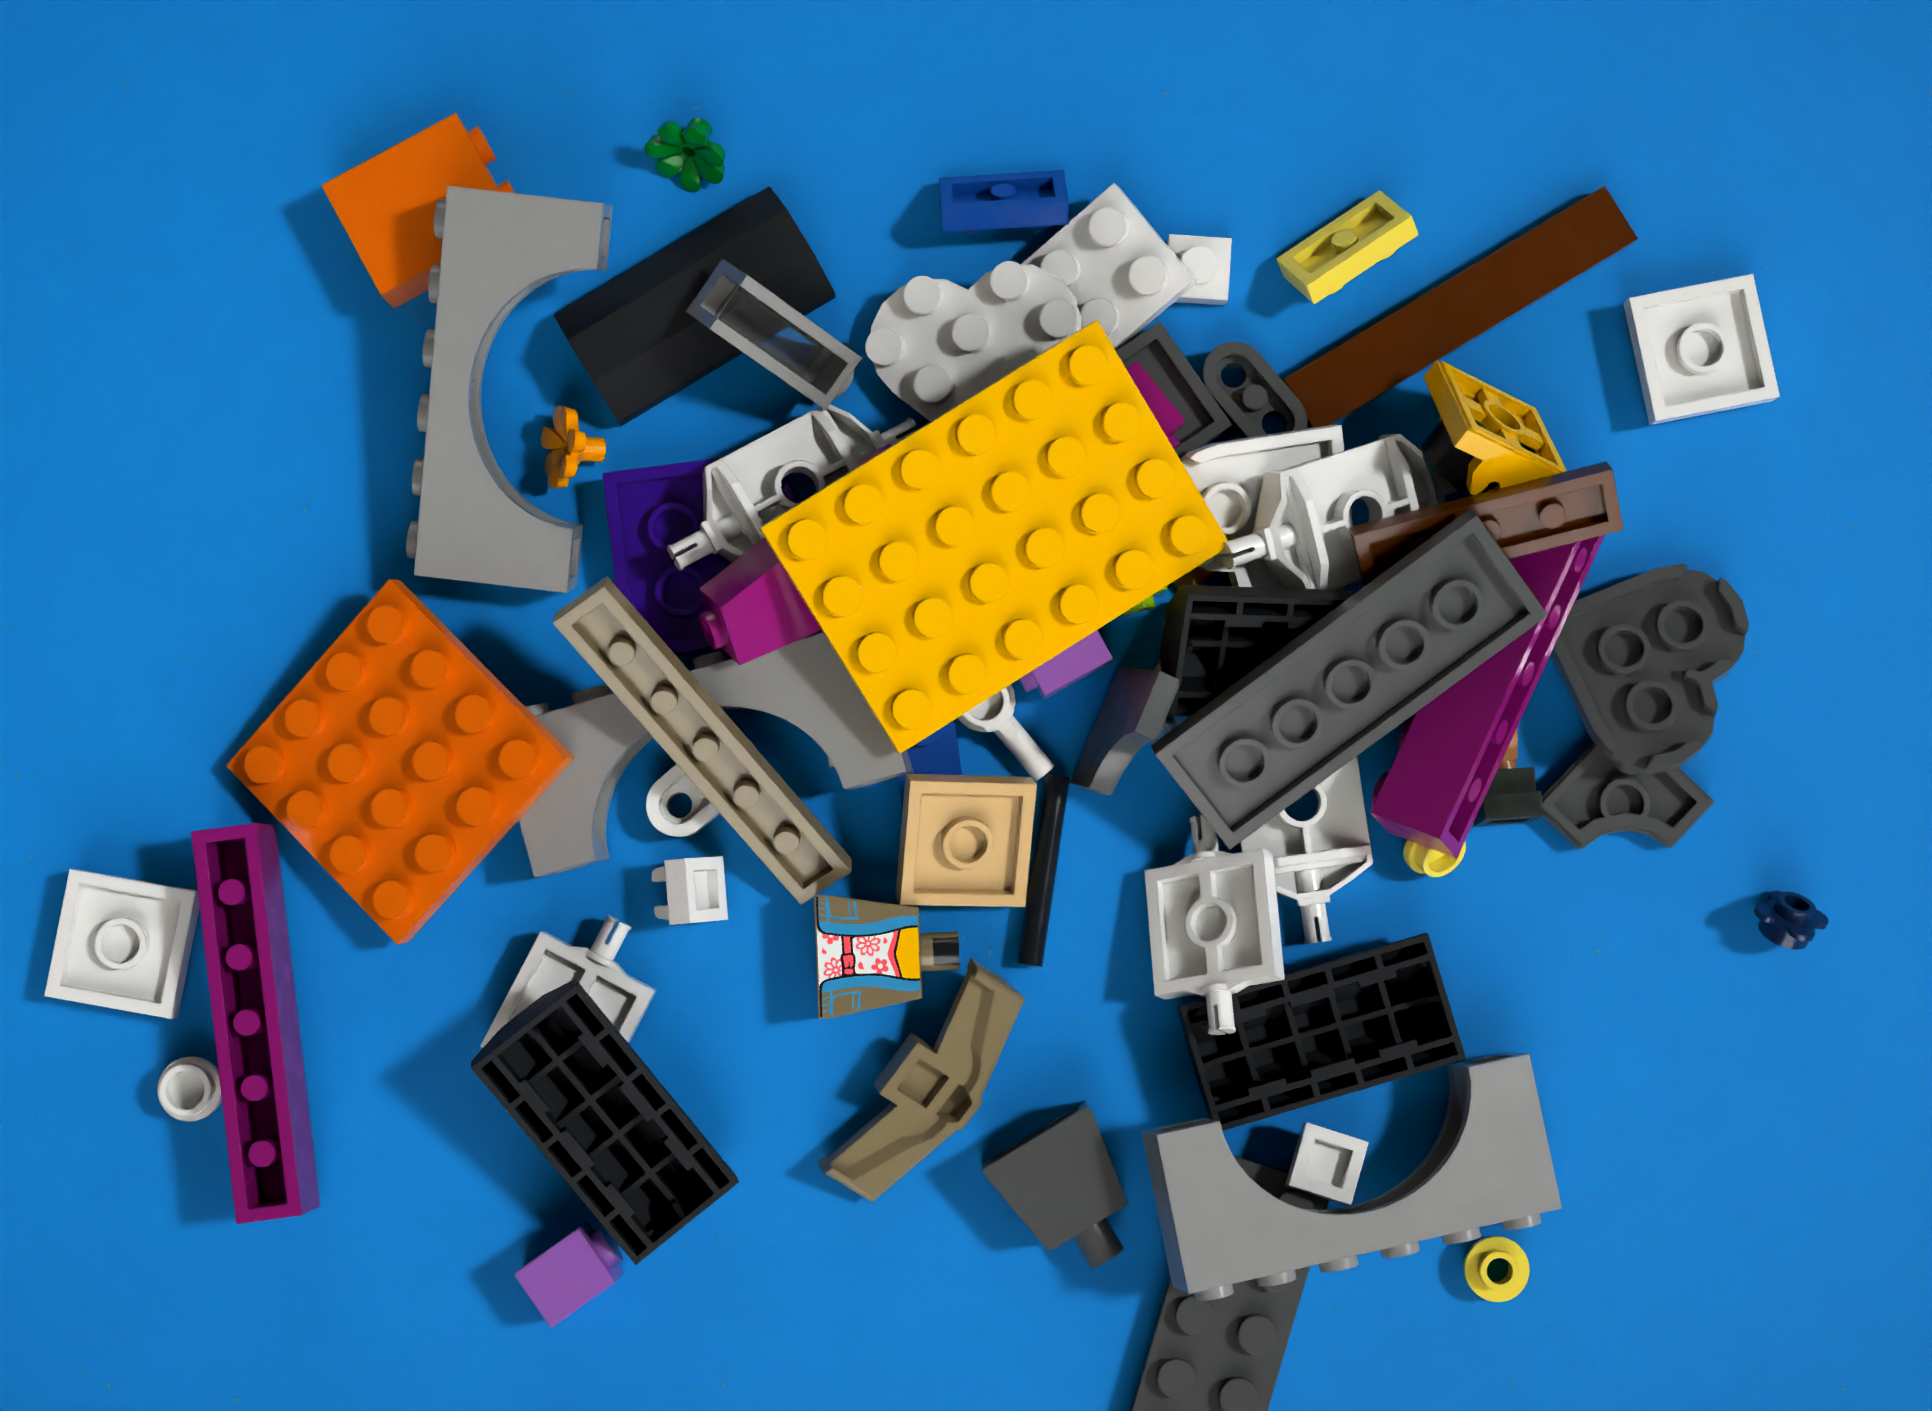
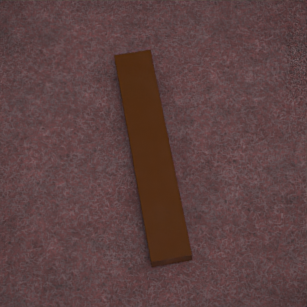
[1282,186,1638,428]

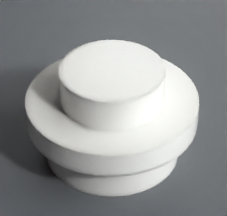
[157,1056,222,1122]

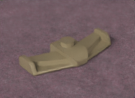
[818,958,1025,1202]

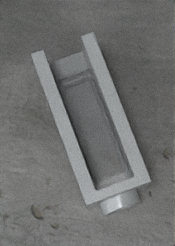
[686,258,862,410]

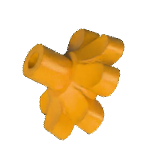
[541,406,606,489]

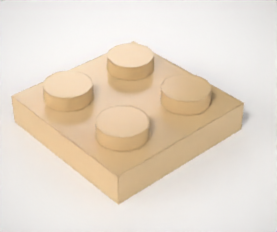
[895,774,1037,907]

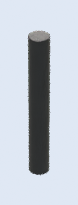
[1017,774,1070,967]

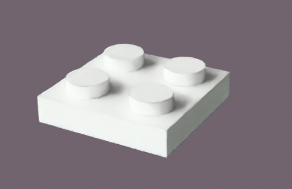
[1022,183,1197,351]
[1623,274,1780,425]
[44,869,200,1019]

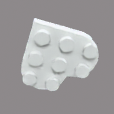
[865,261,1082,422]
[1180,425,1353,590]

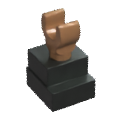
[1473,729,1543,826]

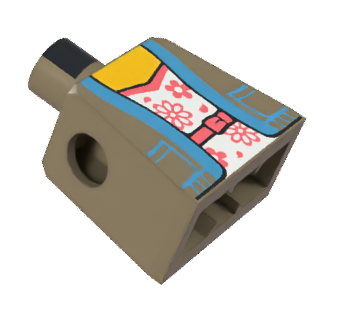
[814,895,960,1019]

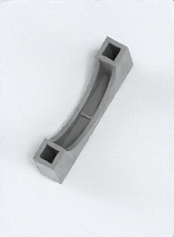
[406,186,613,593]
[519,630,913,877]
[1141,1052,1562,1301]

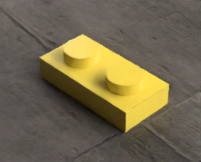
[1276,190,1419,304]

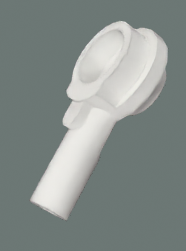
[958,684,1055,782]

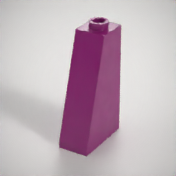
[699,444,892,665]

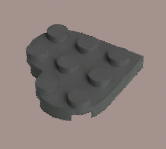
[1550,564,1749,774]

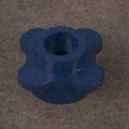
[1754,891,1829,950]

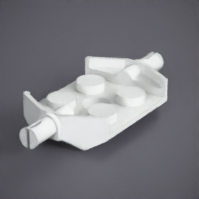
[667,404,918,571]
[1220,434,1459,590]
[1240,756,1373,944]

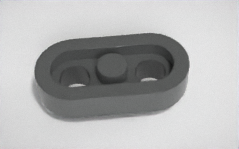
[1201,342,1307,438]

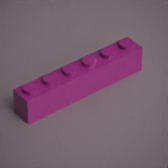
[1370,535,1605,858]
[191,823,320,1224]

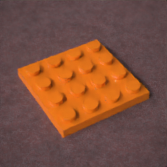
[226,579,575,945]

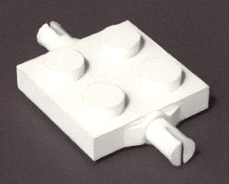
[1144,815,1285,1035]
[480,915,657,1112]

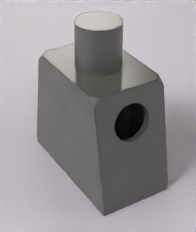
[981,1101,1127,1268]

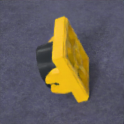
[1422,360,1567,496]

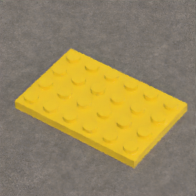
[759,320,1229,754]

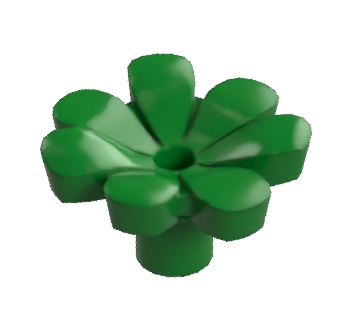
[644,118,725,192]

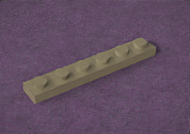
[553,576,852,905]

